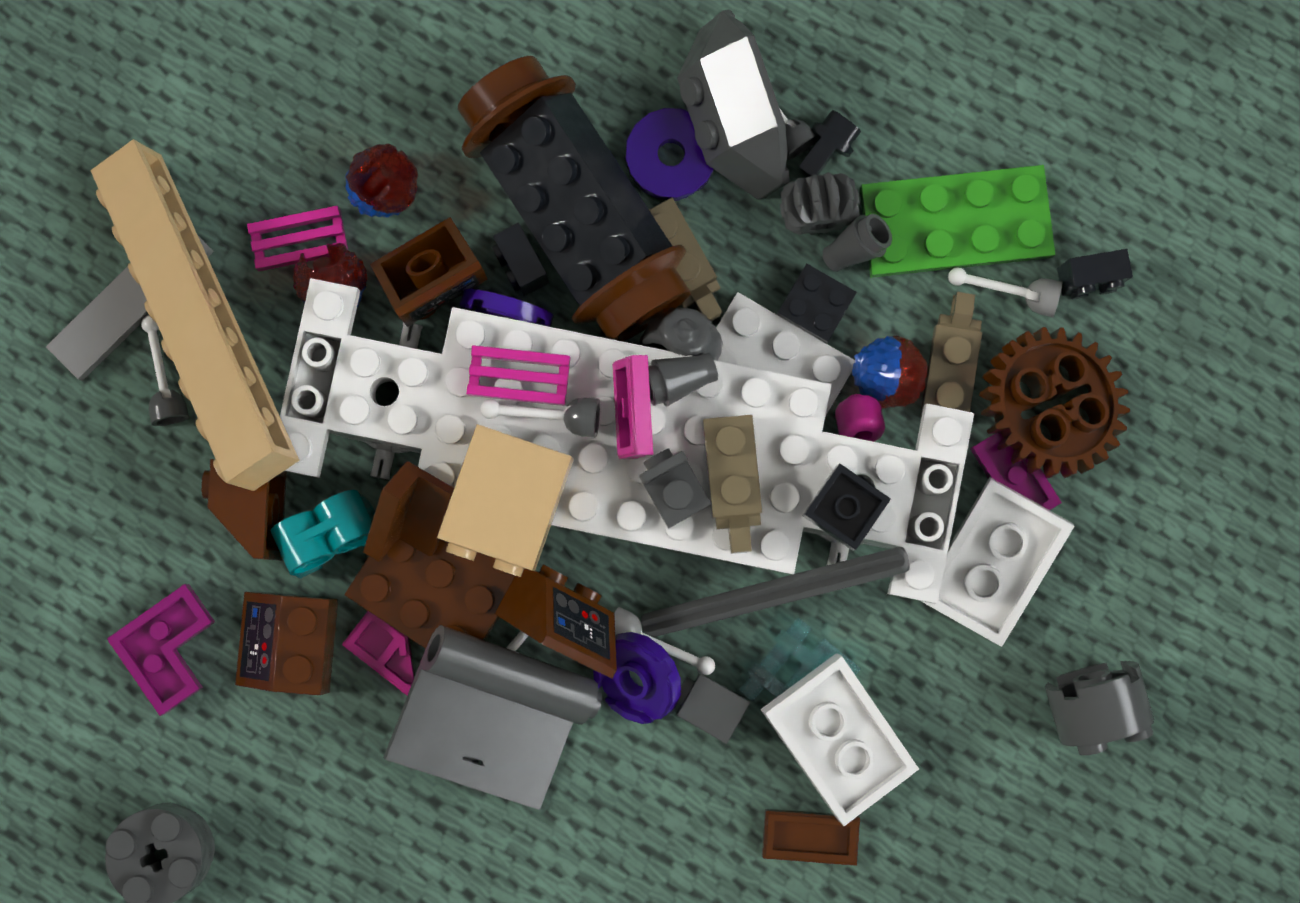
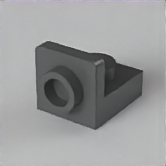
[639,448,711,529]

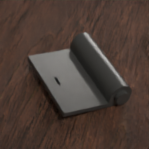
[383,625,602,810]

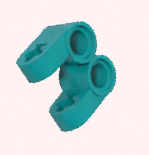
[270,489,375,579]

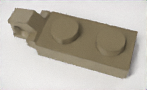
[649,197,722,321]
[920,292,982,417]
[703,414,762,554]

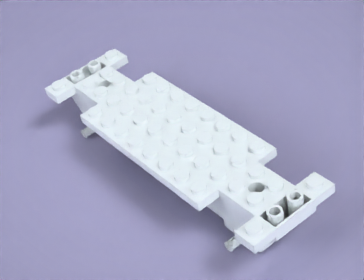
[280,278,974,604]

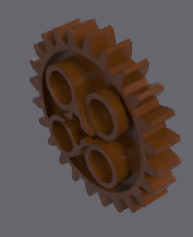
[979,327,1130,478]

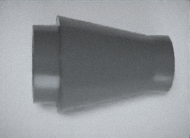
[823,214,892,272]
[648,353,718,407]

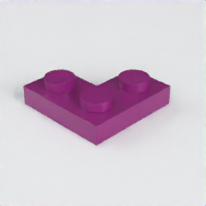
[107,584,215,716]

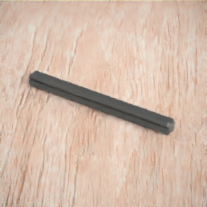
[641,546,910,637]

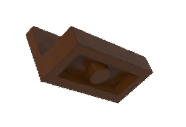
[363,461,454,562]

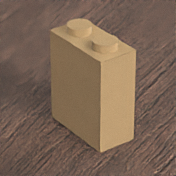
[437,424,573,577]

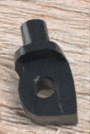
[799,110,861,176]

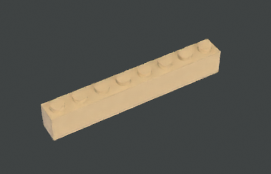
[90,139,300,491]

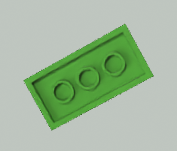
[860,165,1055,278]

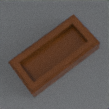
[762,809,860,866]

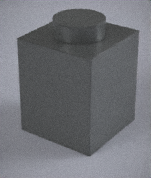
[676,673,750,744]

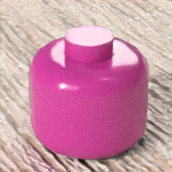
[835,394,885,442]

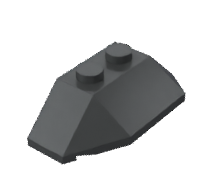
[677,10,790,200]

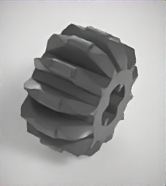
[780,172,860,235]

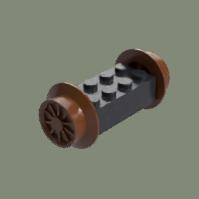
[458,56,691,342]

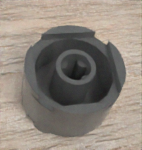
[1045,661,1155,755]
[105,803,215,903]

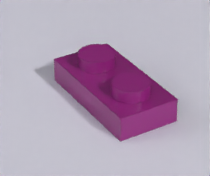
[970,433,1062,510]

